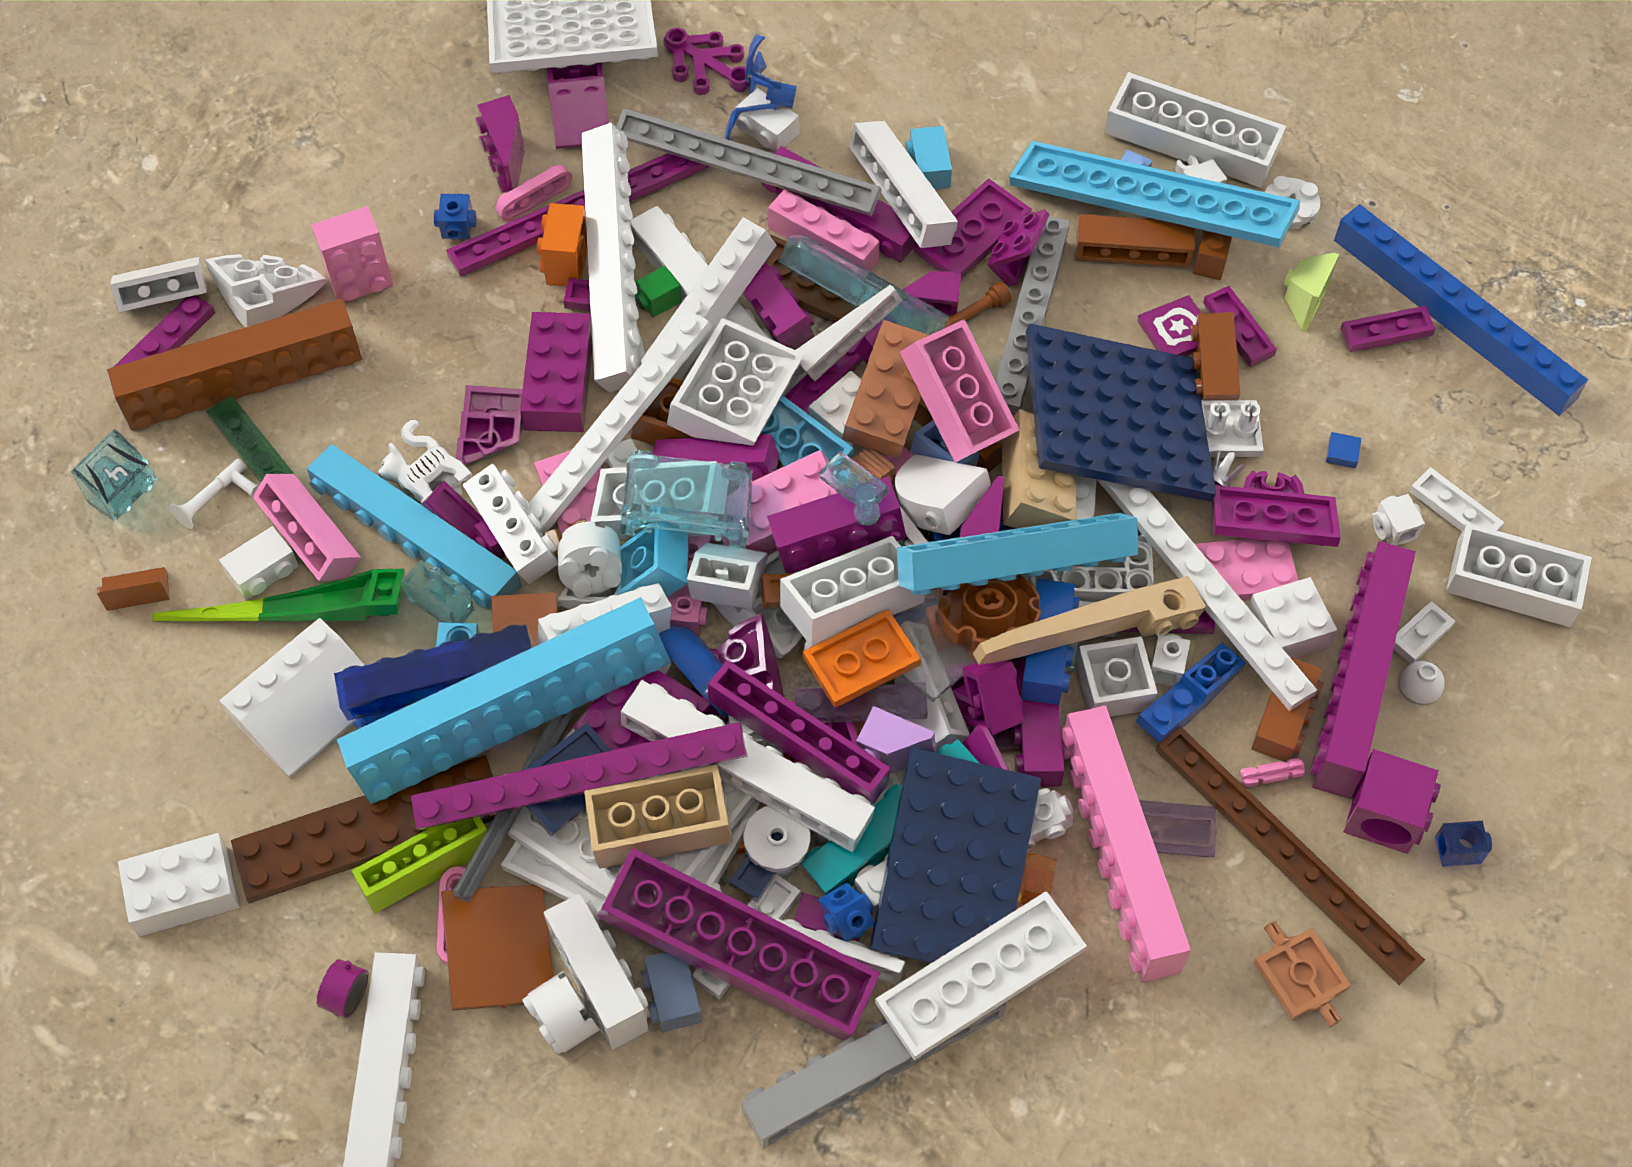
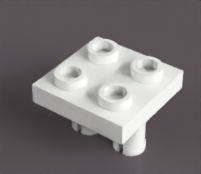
[1201,400,1264,457]

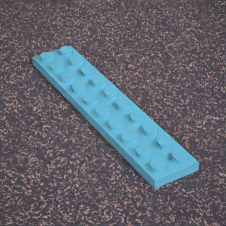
[1009,141,1300,247]

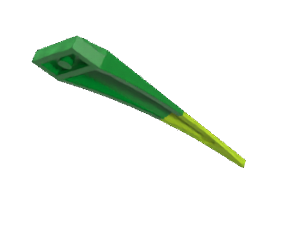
[151,568,406,621]

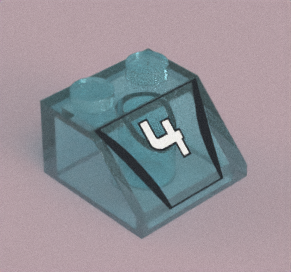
[71,429,157,522]

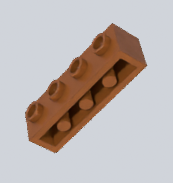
[1076,214,1195,267]

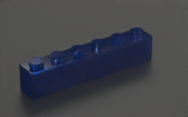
[334,624,534,721]

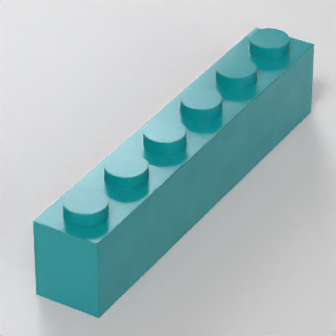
[801,739,979,895]

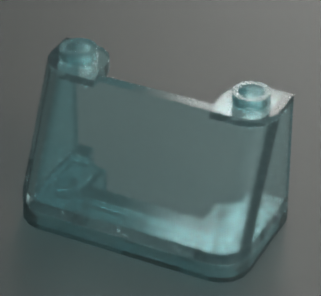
[619,450,753,549]

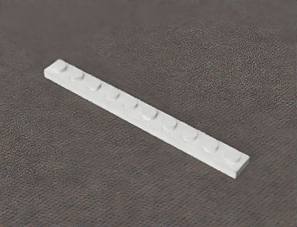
[526,308,713,535]
[1098,480,1317,711]

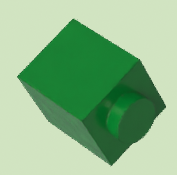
[635,266,682,318]

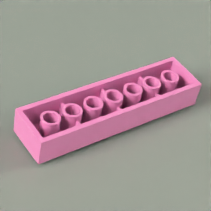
[1062,705,1191,982]

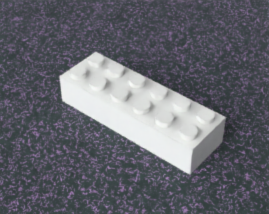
[1105,72,1286,188]

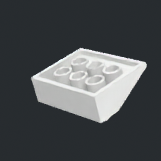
[667,318,804,446]
[219,618,380,778]

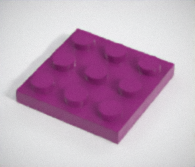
[573,670,712,751]

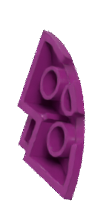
[689,614,784,725]

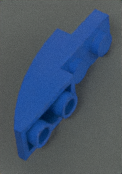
[1136,642,1246,743]

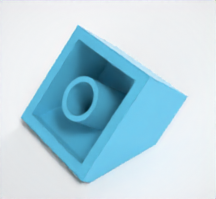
[617,518,689,597]

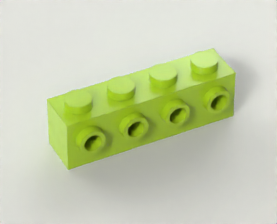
[352,817,487,914]

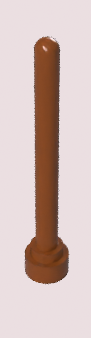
[924,281,1012,335]

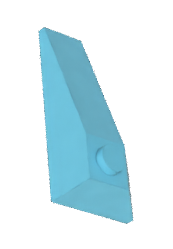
[762,395,856,470]

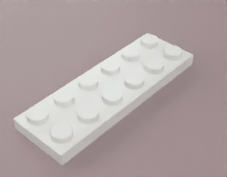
[875,891,1087,1060]

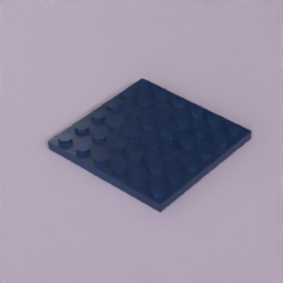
[1025,324,1216,502]

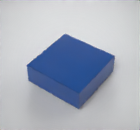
[1326,432,1361,468]

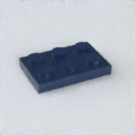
[525,723,611,836]

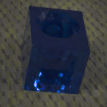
[1435,820,1492,867]

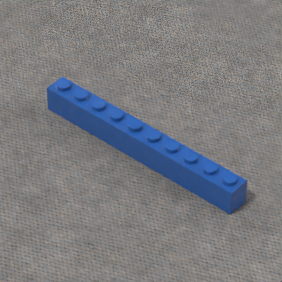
[1334,204,1589,416]

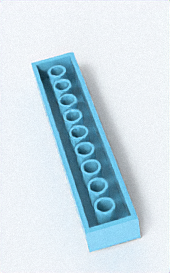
[337,597,671,804]

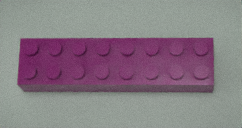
[1310,541,1416,799]
[596,847,880,1041]

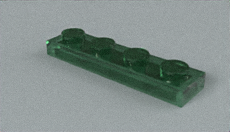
[206,395,296,483]

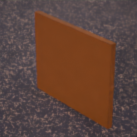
[441,885,553,1011]

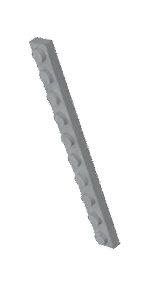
[616,108,882,216]

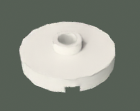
[743,806,811,872]

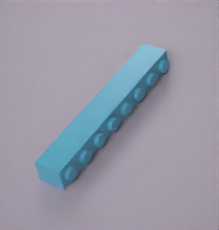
[306,444,521,609]
[897,513,1138,595]

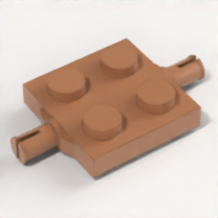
[1253,921,1351,1027]

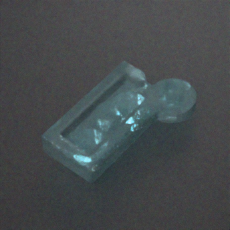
[819,451,889,525]

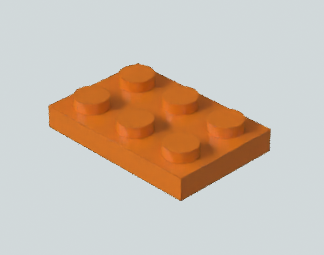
[803,609,921,708]

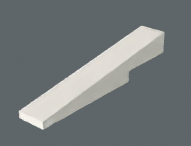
[783,284,903,396]

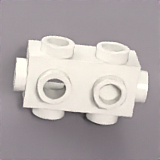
[1027,788,1074,851]

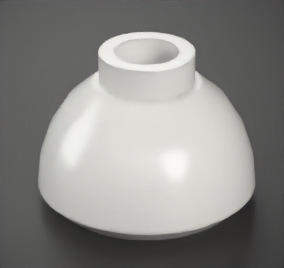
[1399,661,1445,704]

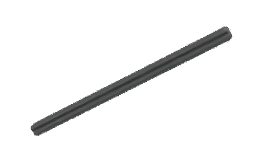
[454,707,578,902]

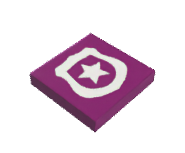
[1137,295,1201,356]

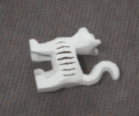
[378,420,472,506]

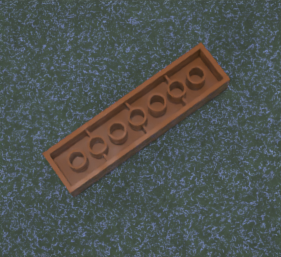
[107,298,363,431]

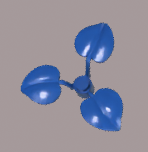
[724,33,797,140]

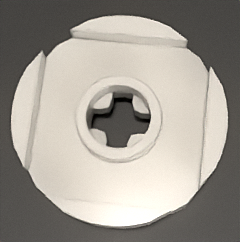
[1265,176,1320,230]

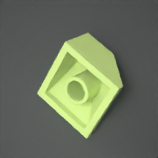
[1283,252,1339,332]

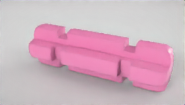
[1240,758,1305,787]

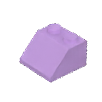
[856,706,937,773]

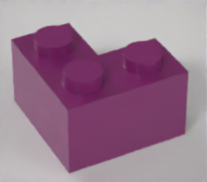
[952,660,1024,735]

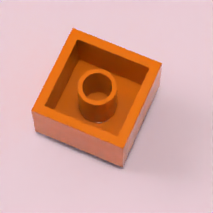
[537,203,588,286]

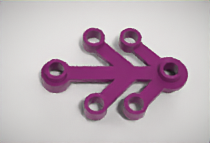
[664,28,751,95]

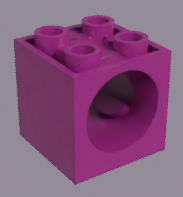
[1343,749,1441,854]

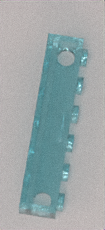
[778,235,949,335]

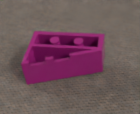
[743,262,815,350]

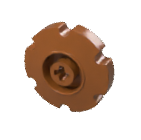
[938,575,1041,651]

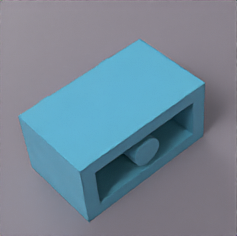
[905,126,952,189]

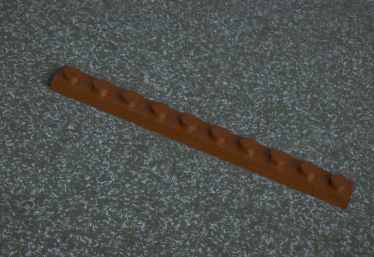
[1156,726,1425,986]

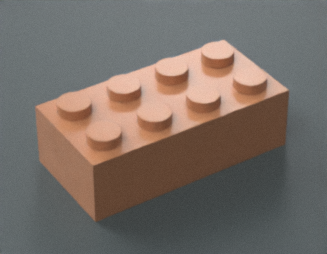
[842,320,929,459]

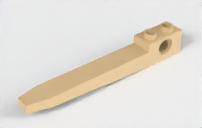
[973,576,1206,665]

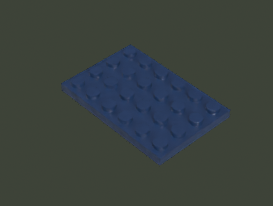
[869,748,1041,963]

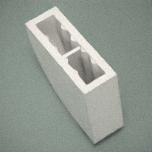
[895,454,991,535]

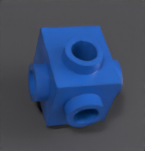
[434,193,477,240]
[818,883,875,942]

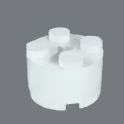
[557,522,622,598]
[522,971,600,1055]

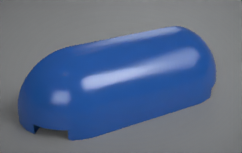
[659,625,730,719]

